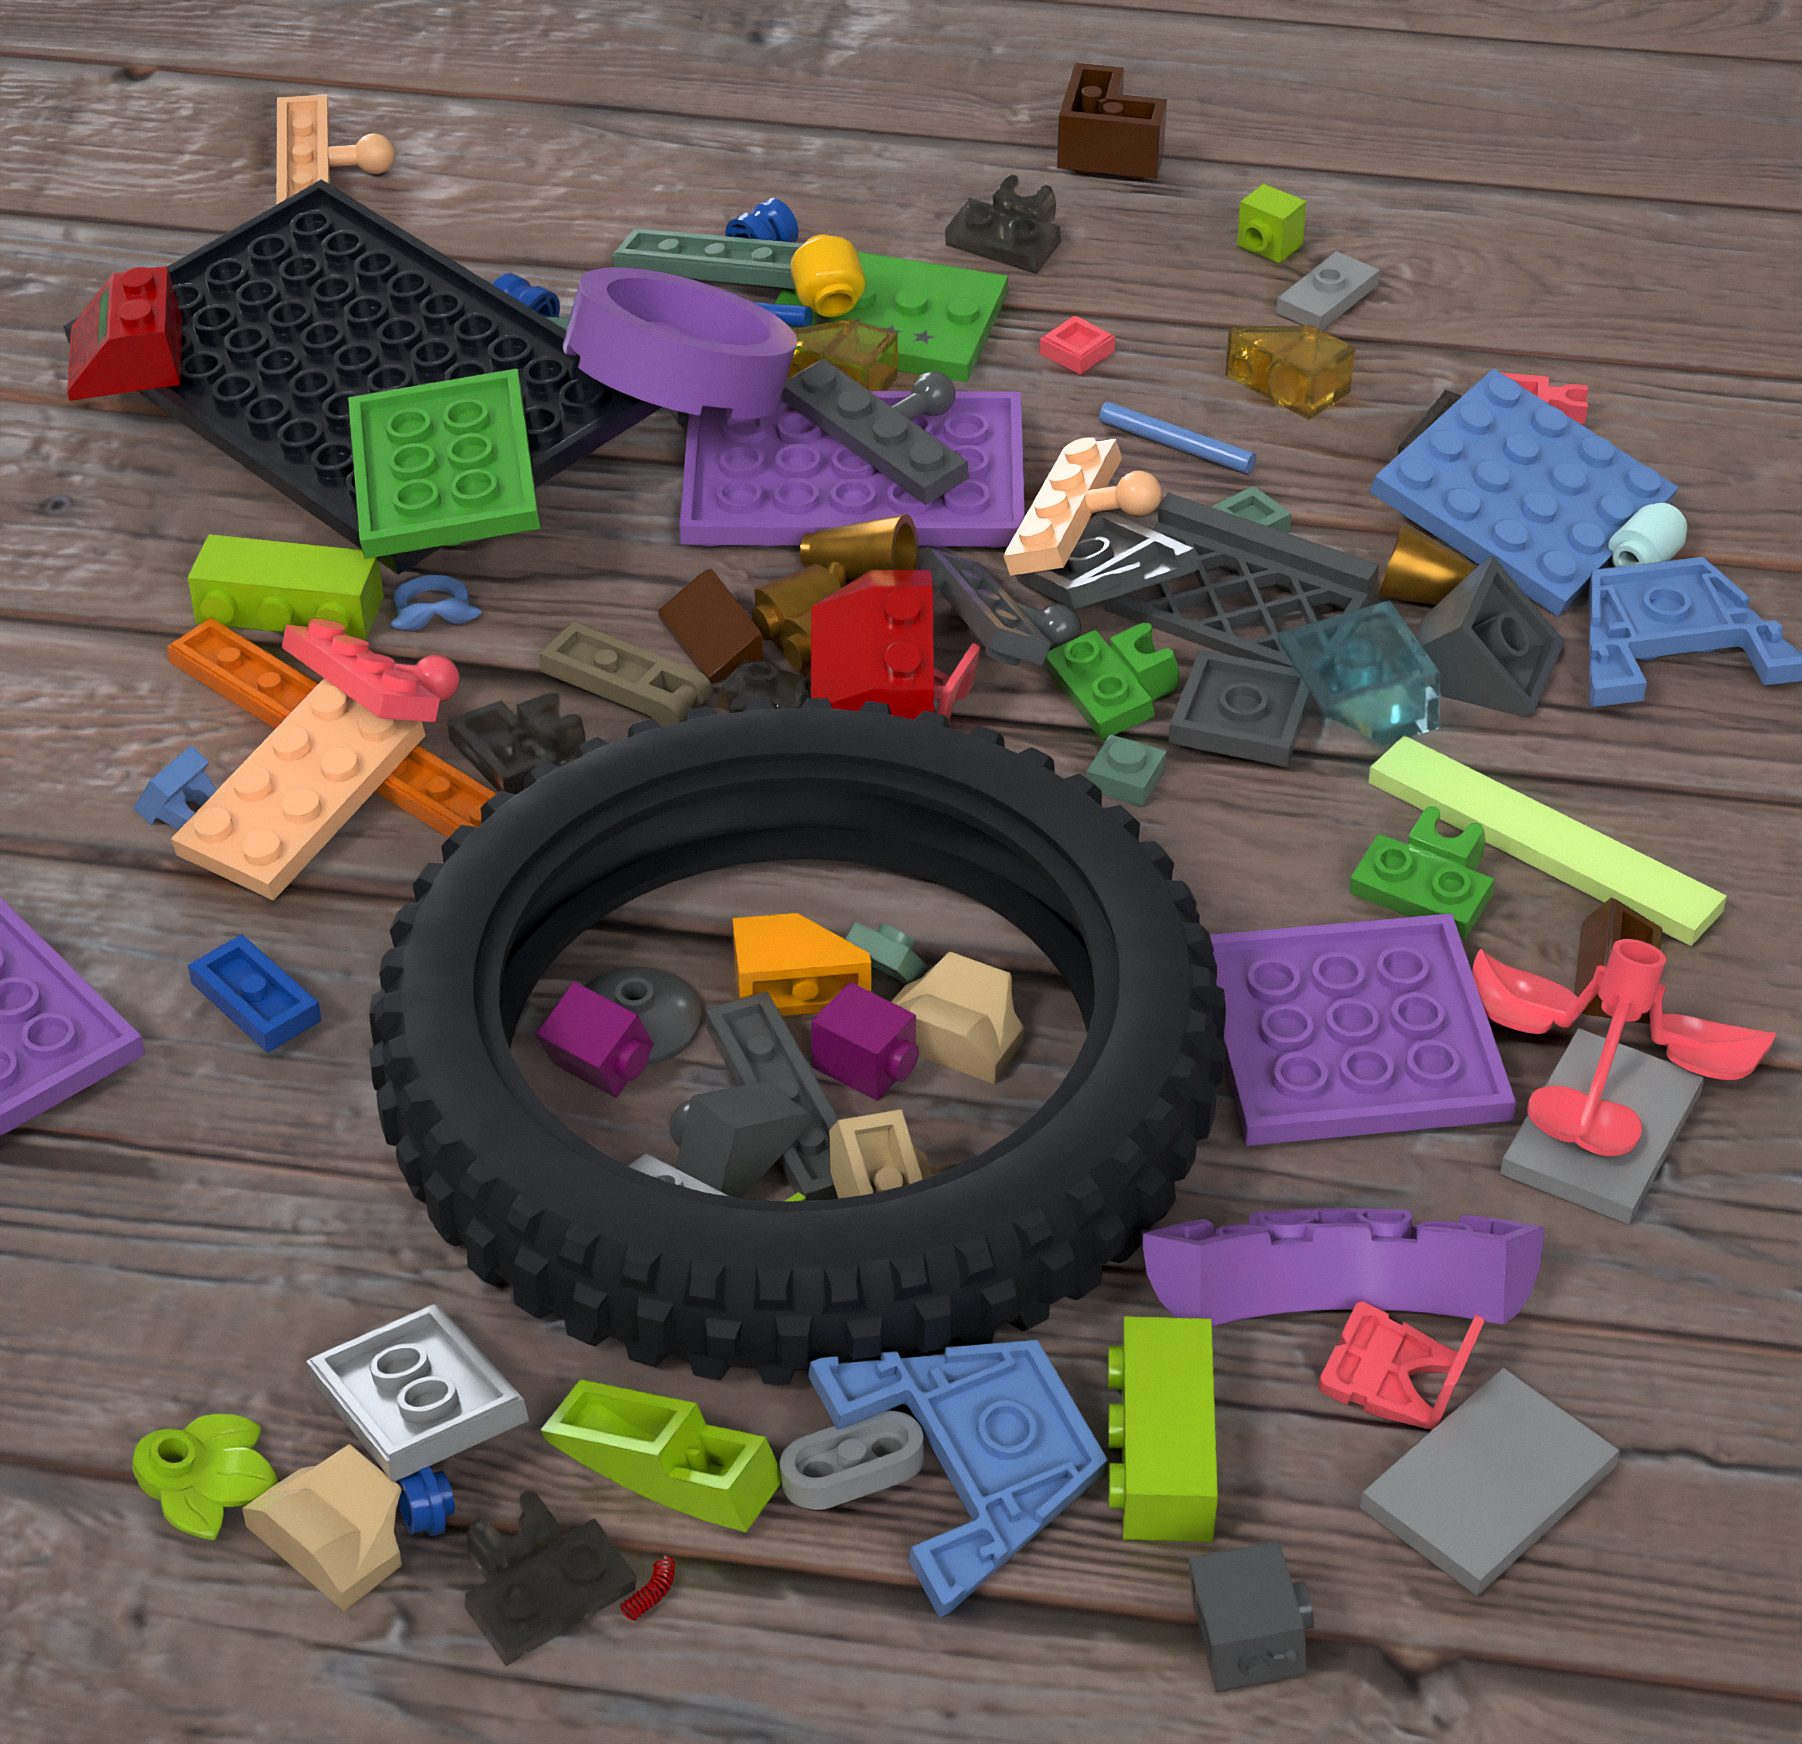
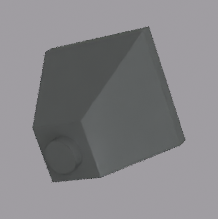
[1406,556,1564,717]

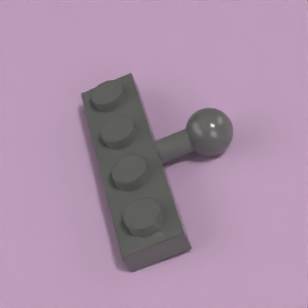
[782,358,969,505]
[921,548,1081,666]
[669,991,839,1201]

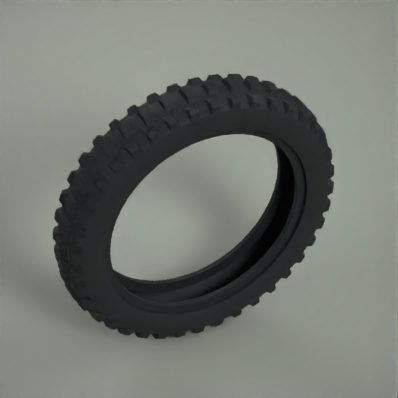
[369,698,1226,1385]

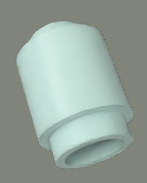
[1608,503,1687,567]

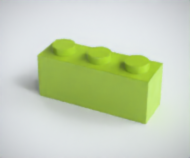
[188,534,384,641]
[1107,1316,1218,1542]

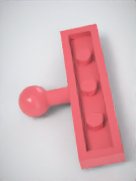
[282,619,460,722]

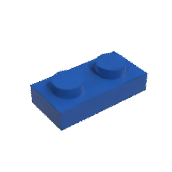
[188,934,322,1053]

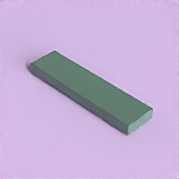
[612,228,804,289]

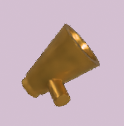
[800,514,918,588]
[1378,522,1478,605]

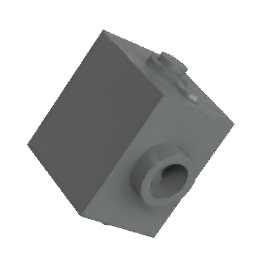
[1189,1540,1314,1692]

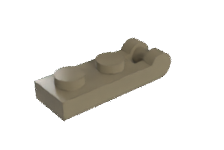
[539,621,713,727]

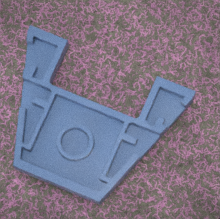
[1589,557,1802,707]
[808,1340,1108,1618]

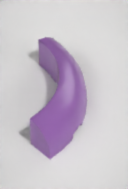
[1143,1208,1544,1327]

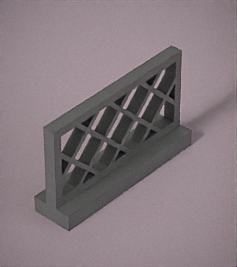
[1105,492,1379,687]

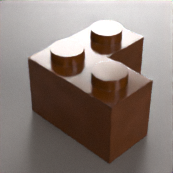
[1057,63,1167,179]

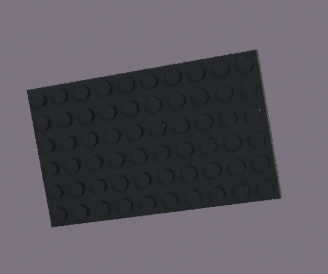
[63,179,662,575]

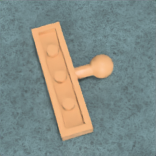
[276,95,395,205]
[1003,438,1162,576]

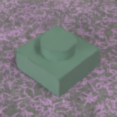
[1211,485,1292,533]
[1086,734,1167,807]
[845,922,928,984]

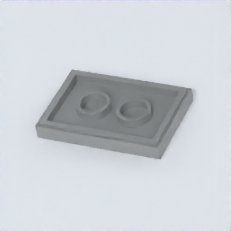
[1500,1028,1705,1225]
[306,1304,529,1482]
[1360,1368,1620,1596]

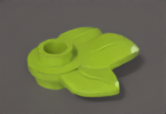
[132,1414,279,1540]

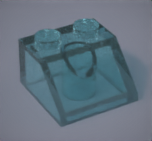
[1278,600,1440,744]

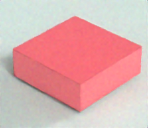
[1039,315,1116,375]

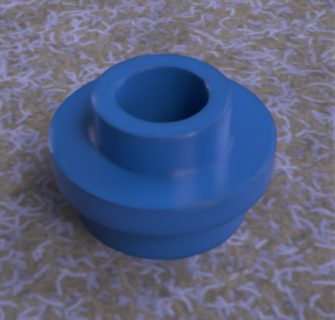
[396,1466,455,1536]

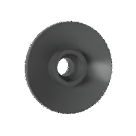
[584,967,702,1065]

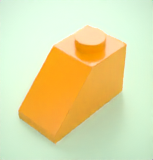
[732,913,871,1016]

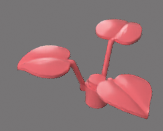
[1472,939,1776,1156]

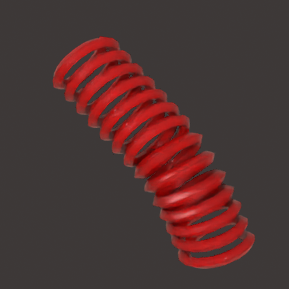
[620,1555,676,1621]

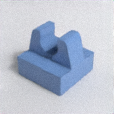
[133,745,217,830]

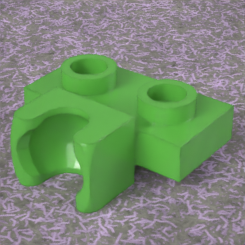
[1044,623,1179,741]
[1350,806,1494,939]

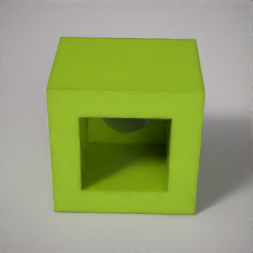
[1237,183,1307,263]

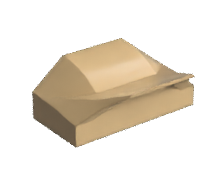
[892,952,1024,1084]
[829,1109,932,1198]
[242,1444,402,1612]

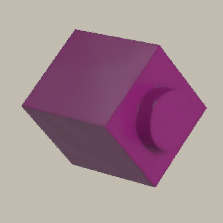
[536,981,654,1098]
[811,982,919,1101]

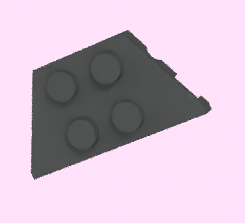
[1016,511,1200,610]

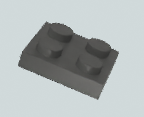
[1169,649,1316,767]

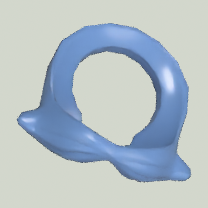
[390,575,482,631]

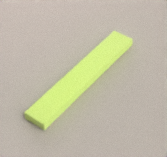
[1368,735,1727,946]

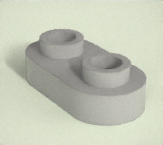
[780,1411,925,1510]

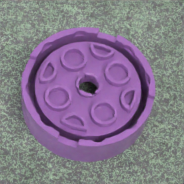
[563,267,797,420]

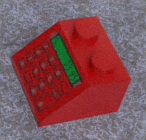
[67,266,182,401]

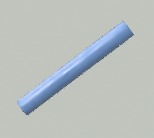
[1099,401,1256,474]

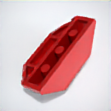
[811,570,934,719]

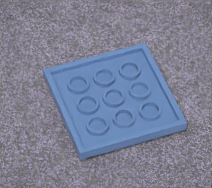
[1369,368,1679,617]

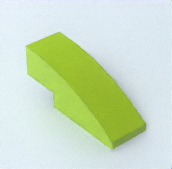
[541,1379,782,1532]

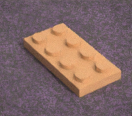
[171,679,426,901]

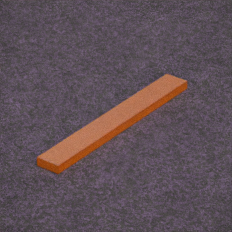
[167,617,497,838]

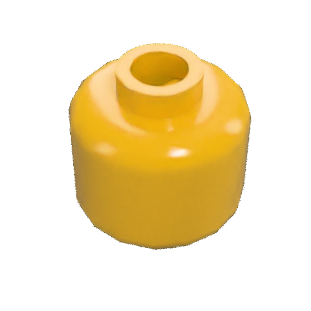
[791,234,866,317]

